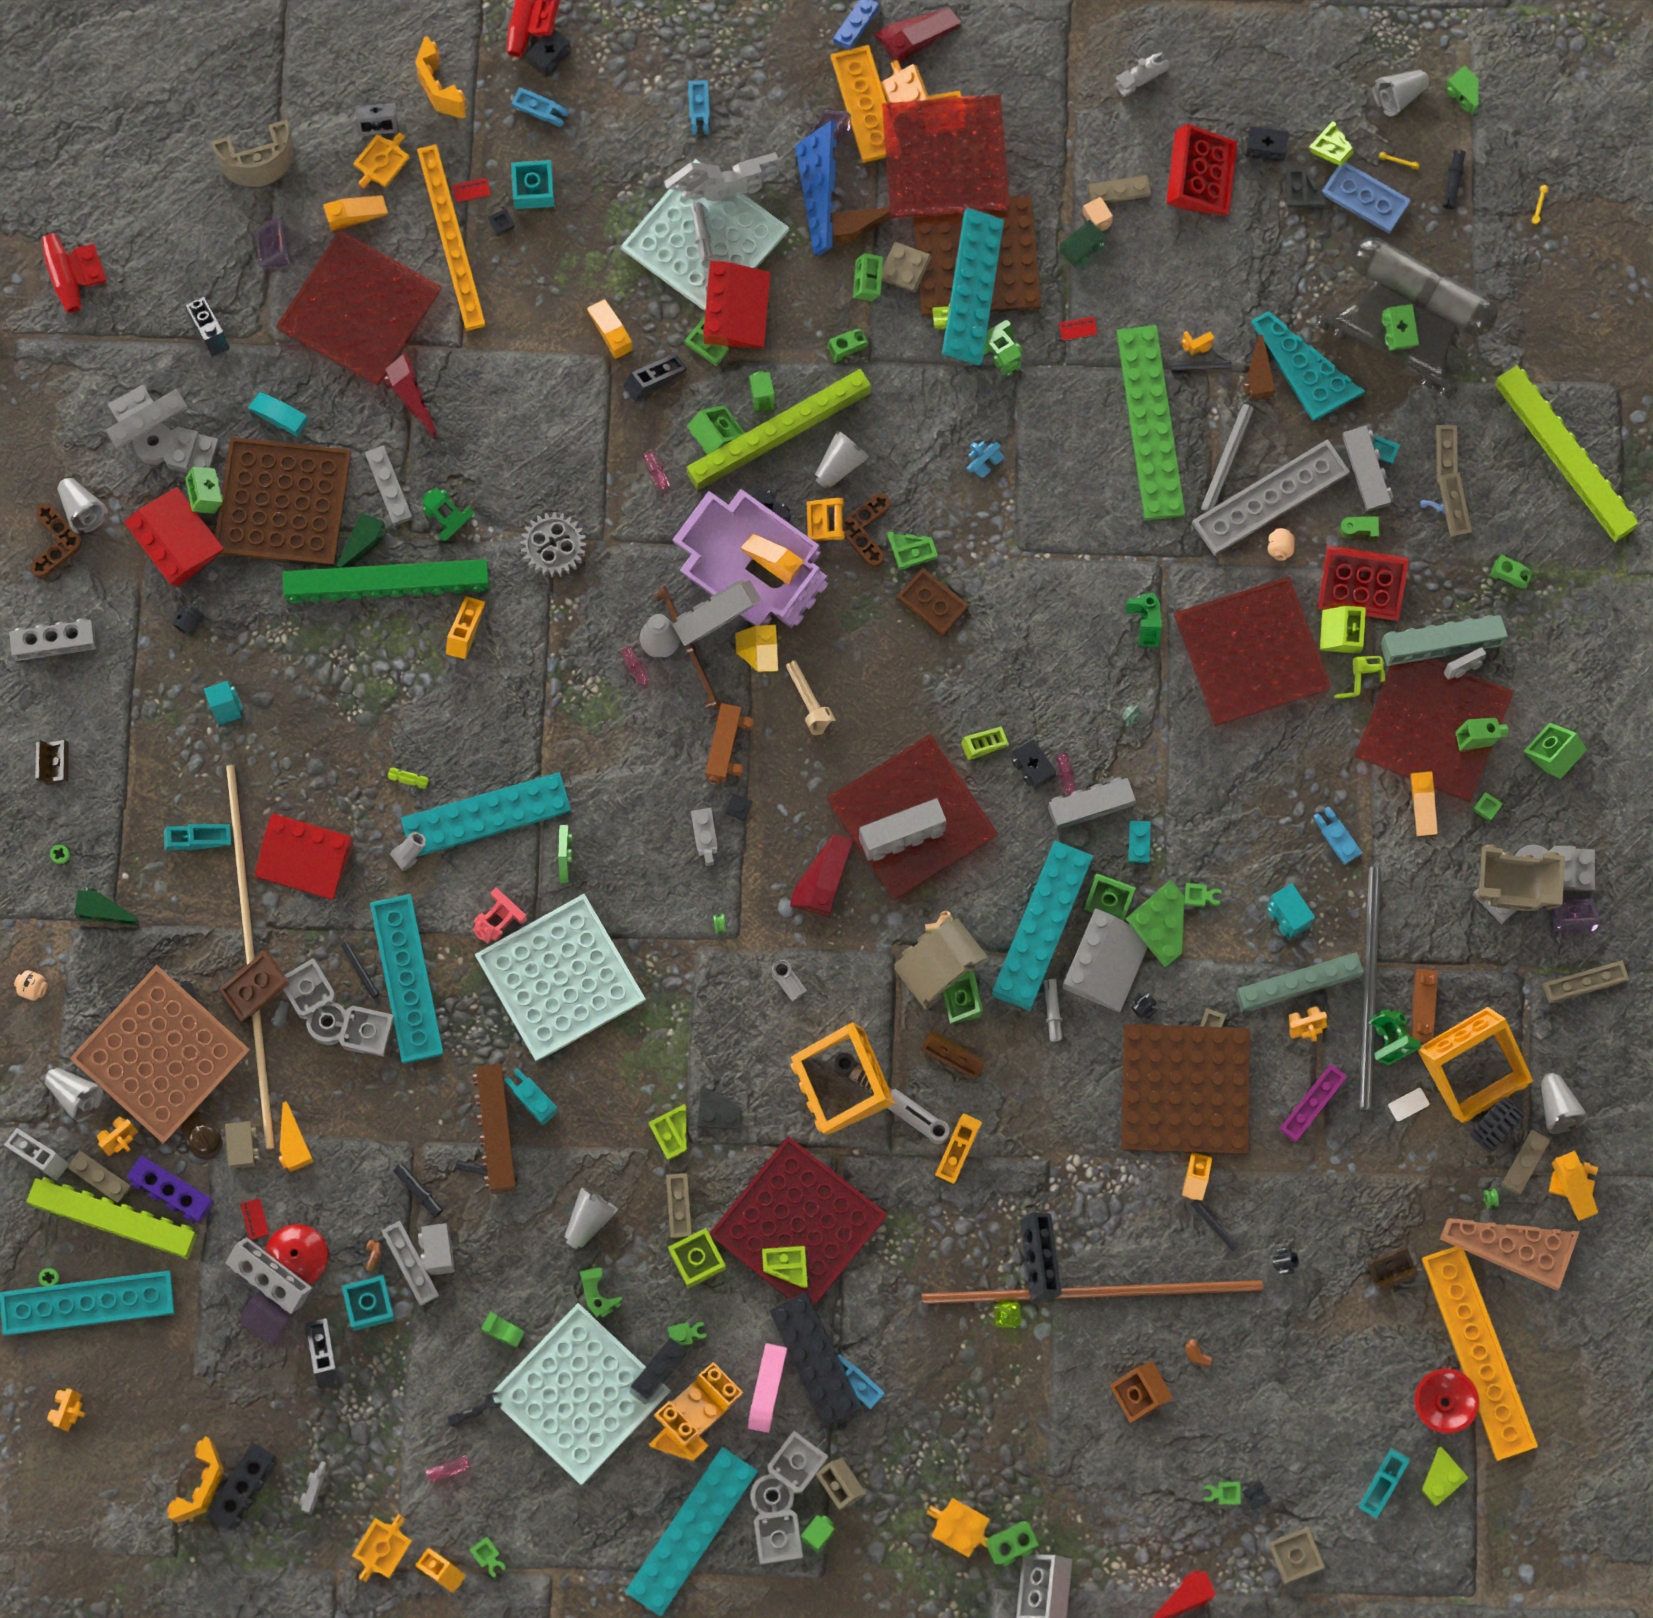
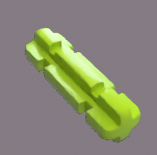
[388,768,429,789]

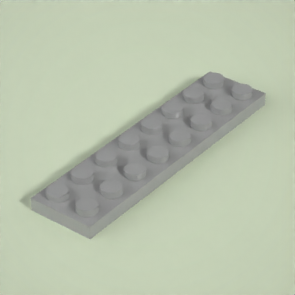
[1192,439,1350,556]

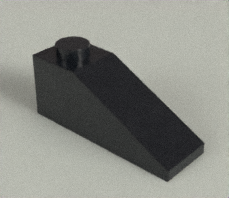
[623,353,687,401]
[306,1318,340,1389]

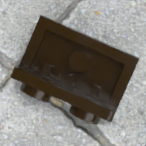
[35,740,69,785]
[1367,1246,1419,1291]

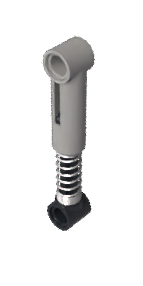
[834,1053,949,1145]

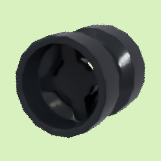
[1242,1481,1272,1511]

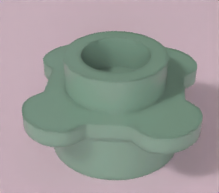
[1122,705,1141,727]

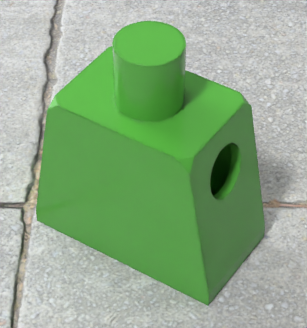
[1456,718,1509,751]

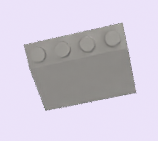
[1062,908,1148,1013]

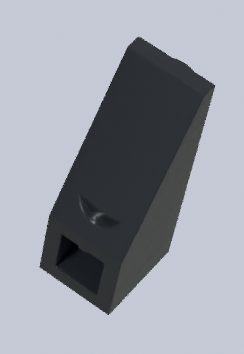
[186,297,230,357]

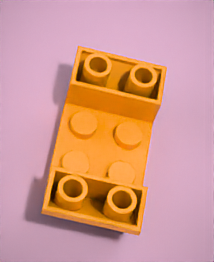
[415,36,467,119]
[654,1362,743,1446]
[167,1437,225,1523]

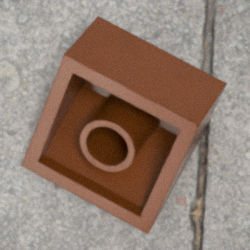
[1110,1361,1173,1423]

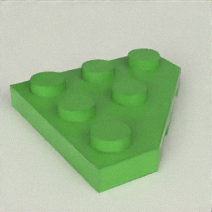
[1125,880,1184,967]

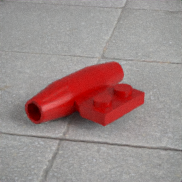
[507,0,560,58]
[41,234,106,313]

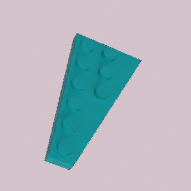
[1251,311,1365,421]

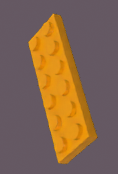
[831,45,901,163]

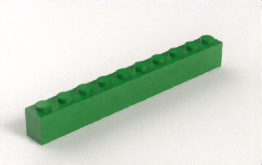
[283,559,489,603]

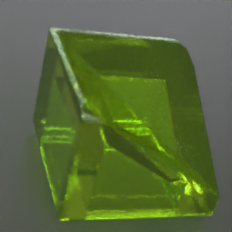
[993,1301,1021,1328]

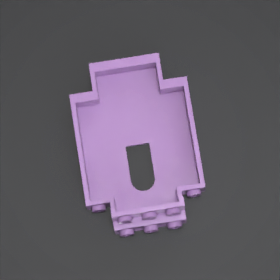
[672,489,828,628]

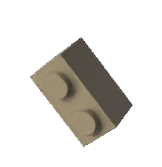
[225,1121,259,1169]
[816,1458,866,1510]

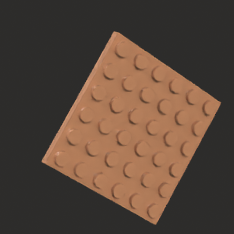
[70,965,250,1144]

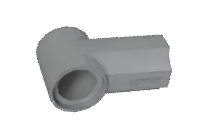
[390,832,426,871]
[772,960,807,1002]

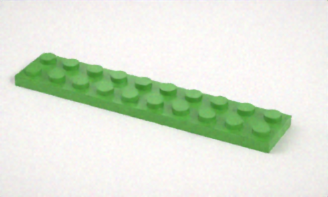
[1116,325,1185,521]

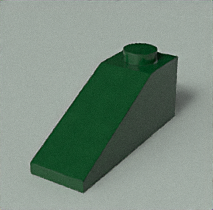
[337,513,387,568]
[74,888,140,926]

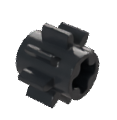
[1131,993,1157,1018]
[1272,1248,1299,1275]

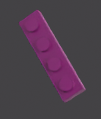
[1279,1064,1347,1143]

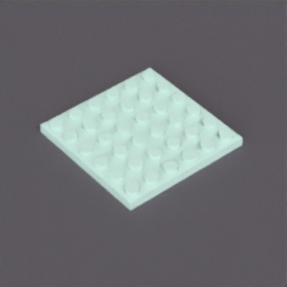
[621,159,789,311]
[475,894,646,1062]
[493,1303,671,1486]

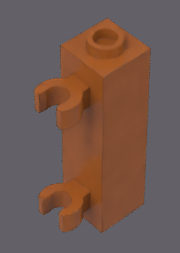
[705,703,754,784]
[1410,968,1438,1046]

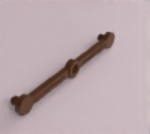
[654,586,721,709]

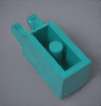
[504,1068,558,1126]

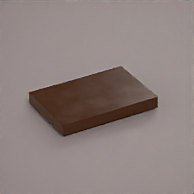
[896,568,969,637]
[219,950,290,1022]

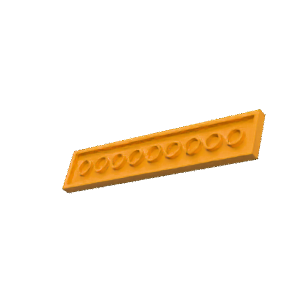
[1421,1246,1538,1461]

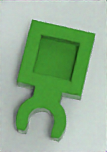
[1184,883,1221,907]
[667,1322,707,1347]
[1203,1482,1241,1505]
[470,1537,506,1578]

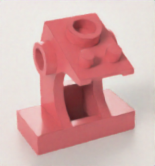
[473,888,527,944]

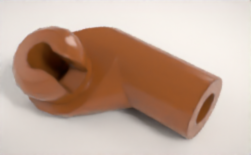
[365,1240,381,1272]
[1185,1339,1212,1367]

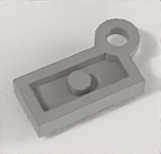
[1444,647,1486,680]
[299,1461,326,1515]

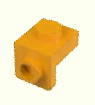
[1181,331,1214,356]

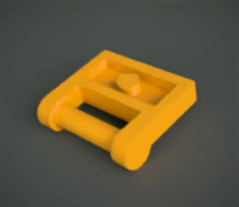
[807,498,845,542]

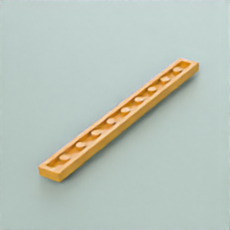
[417,145,485,331]

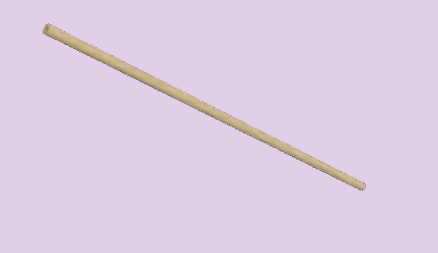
[226,765,274,1150]

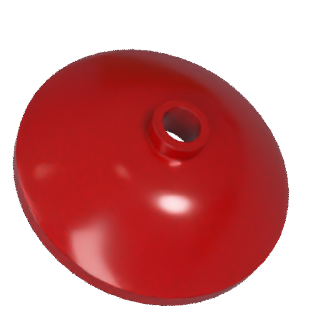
[265,1224,328,1285]
[1414,1368,1479,1433]

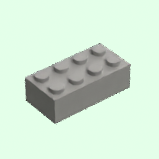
[672,580,762,646]
[859,798,946,861]

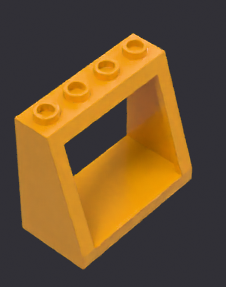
[1418,1007,1533,1123]
[791,1022,896,1135]

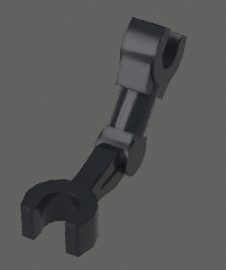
[447,1392,502,1427]

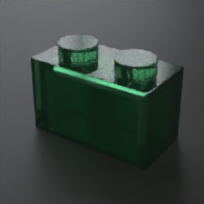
[1059,219,1106,268]

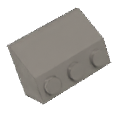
[1016,1555,1072,1618]

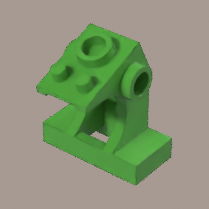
[983,320,1023,376]
[580,1267,622,1318]

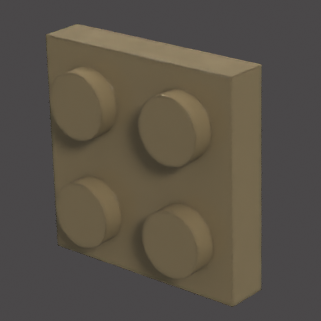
[881,242,932,292]
[1268,1527,1325,1584]

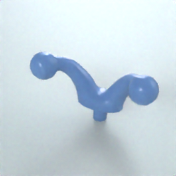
[1420,500,1445,514]

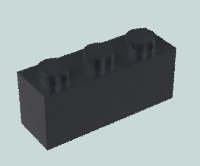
[629,1337,687,1405]

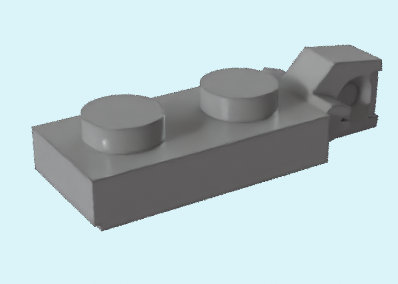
[691,808,718,866]

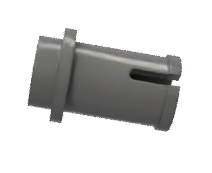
[271,1001,291,1029]

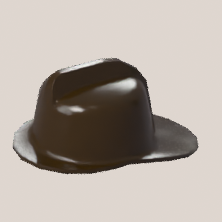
[181,1112,223,1160]

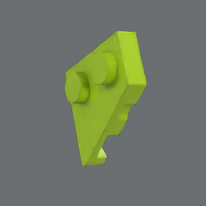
[1309,121,1353,166]
[648,1104,687,1161]
[762,1246,808,1288]
[1421,1447,1468,1507]

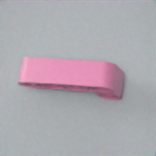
[748,1343,787,1433]

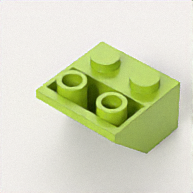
[1320,606,1366,654]

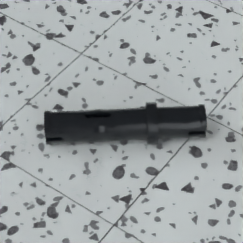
[1442,149,1466,209]
[393,1163,444,1218]

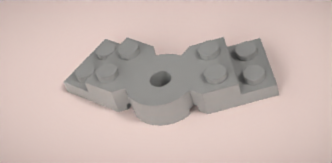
[665,152,779,201]
[108,385,219,474]
[1473,845,1595,924]
[283,958,394,1057]
[751,1431,828,1565]

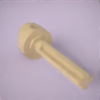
[786,660,836,735]

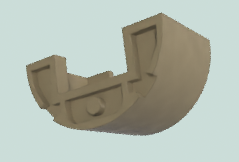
[210,120,294,187]
[1478,845,1565,911]
[894,918,988,1010]

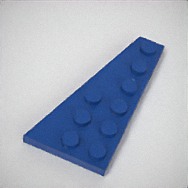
[795,121,837,255]

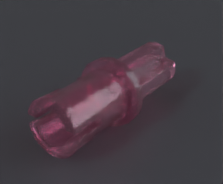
[642,451,669,490]
[620,646,649,685]
[1055,753,1076,795]
[426,1456,470,1483]

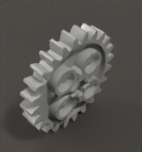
[520,512,587,578]

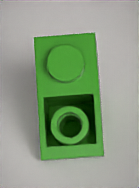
[1445,66,1479,115]

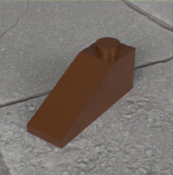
[831,207,891,244]
[1243,334,1275,401]

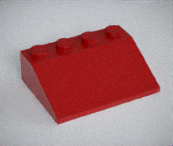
[1166,124,1238,215]
[703,260,770,349]
[124,487,225,588]
[1318,545,1409,621]
[254,813,353,900]
[1152,1569,1216,1618]

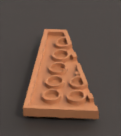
[1440,1218,1579,1290]

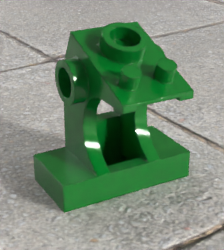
[422,488,474,541]
[1125,592,1162,647]
[1368,1009,1421,1065]

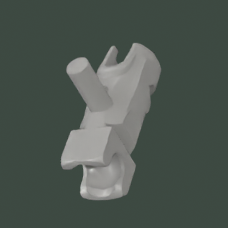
[1115,52,1170,97]

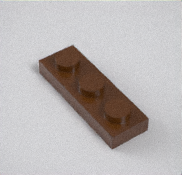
[921,1031,986,1080]

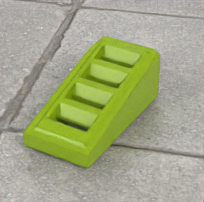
[961,726,1009,760]

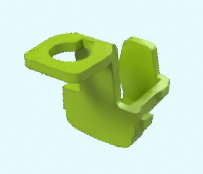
[1334,656,1385,699]

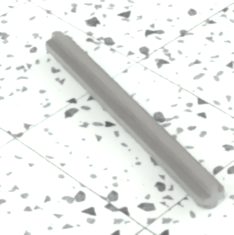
[1201,404,1253,512]

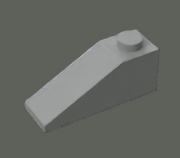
[4,1128,69,1181]

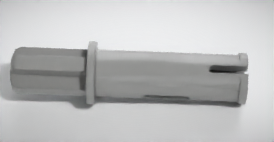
[690,202,712,260]
[1043,979,1062,1042]

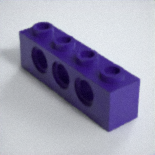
[127,1156,215,1224]

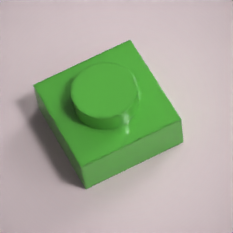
[1473,792,1503,822]

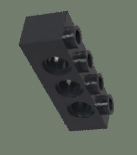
[1020,1212,1062,1303]
[206,1442,277,1532]

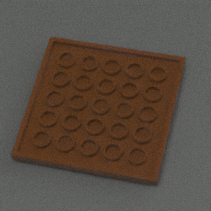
[912,195,1041,317]
[215,437,352,567]
[1121,1024,1250,1154]

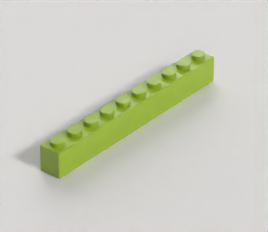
[1495,365,1638,542]
[687,369,871,491]

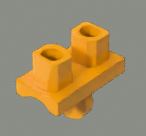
[1289,1006,1327,1042]
[97,1117,138,1156]
[47,1389,85,1432]

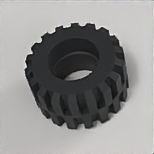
[1470,1097,1525,1153]

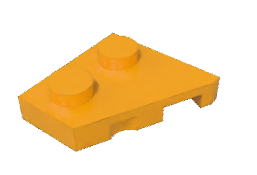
[649,1428,709,1462]

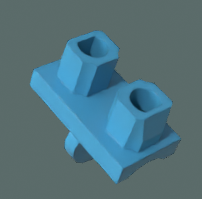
[966,441,1004,478]

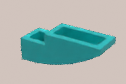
[248,392,309,437]
[164,824,231,851]
[1358,1448,1410,1518]

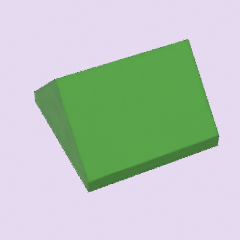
[1084,874,1136,921]
[943,971,983,1024]

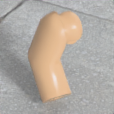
[925,911,953,934]

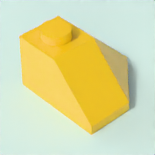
[735,625,778,672]

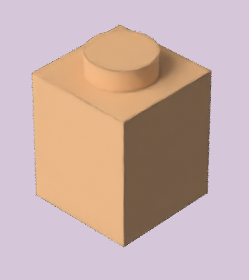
[1082,197,1113,233]

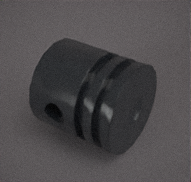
[171,603,205,637]

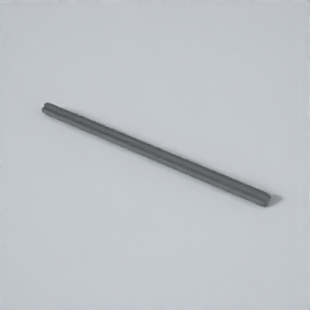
[1359,866,1381,1111]

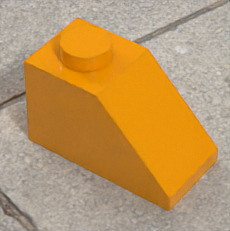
[1182,1152,1212,1201]
[415,1548,466,1593]

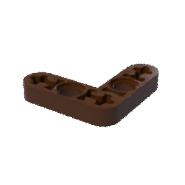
[842,494,890,568]
[31,504,82,579]

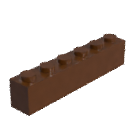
[473,1064,516,1194]

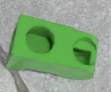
[827,329,868,363]
[1340,517,1379,542]
[1490,555,1533,588]
[481,1312,525,1348]

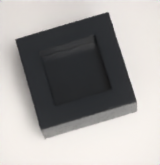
[488,208,515,236]
[725,793,753,821]

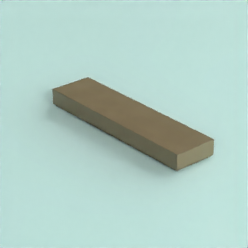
[1542,960,1629,1004]

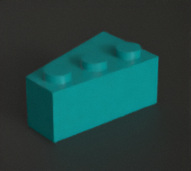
[204,681,243,725]

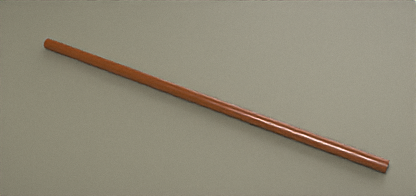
[922,1280,1263,1304]

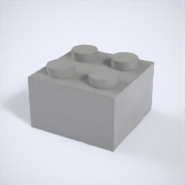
[418,1223,455,1276]

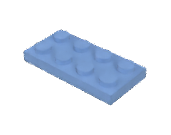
[1321,162,1411,234]

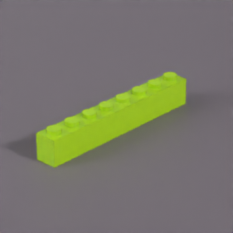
[26,1177,197,1259]

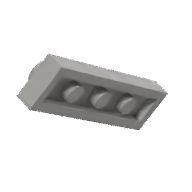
[365,445,412,526]
[381,1221,439,1306]

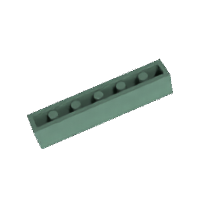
[1380,615,1508,666]
[1235,952,1363,1013]

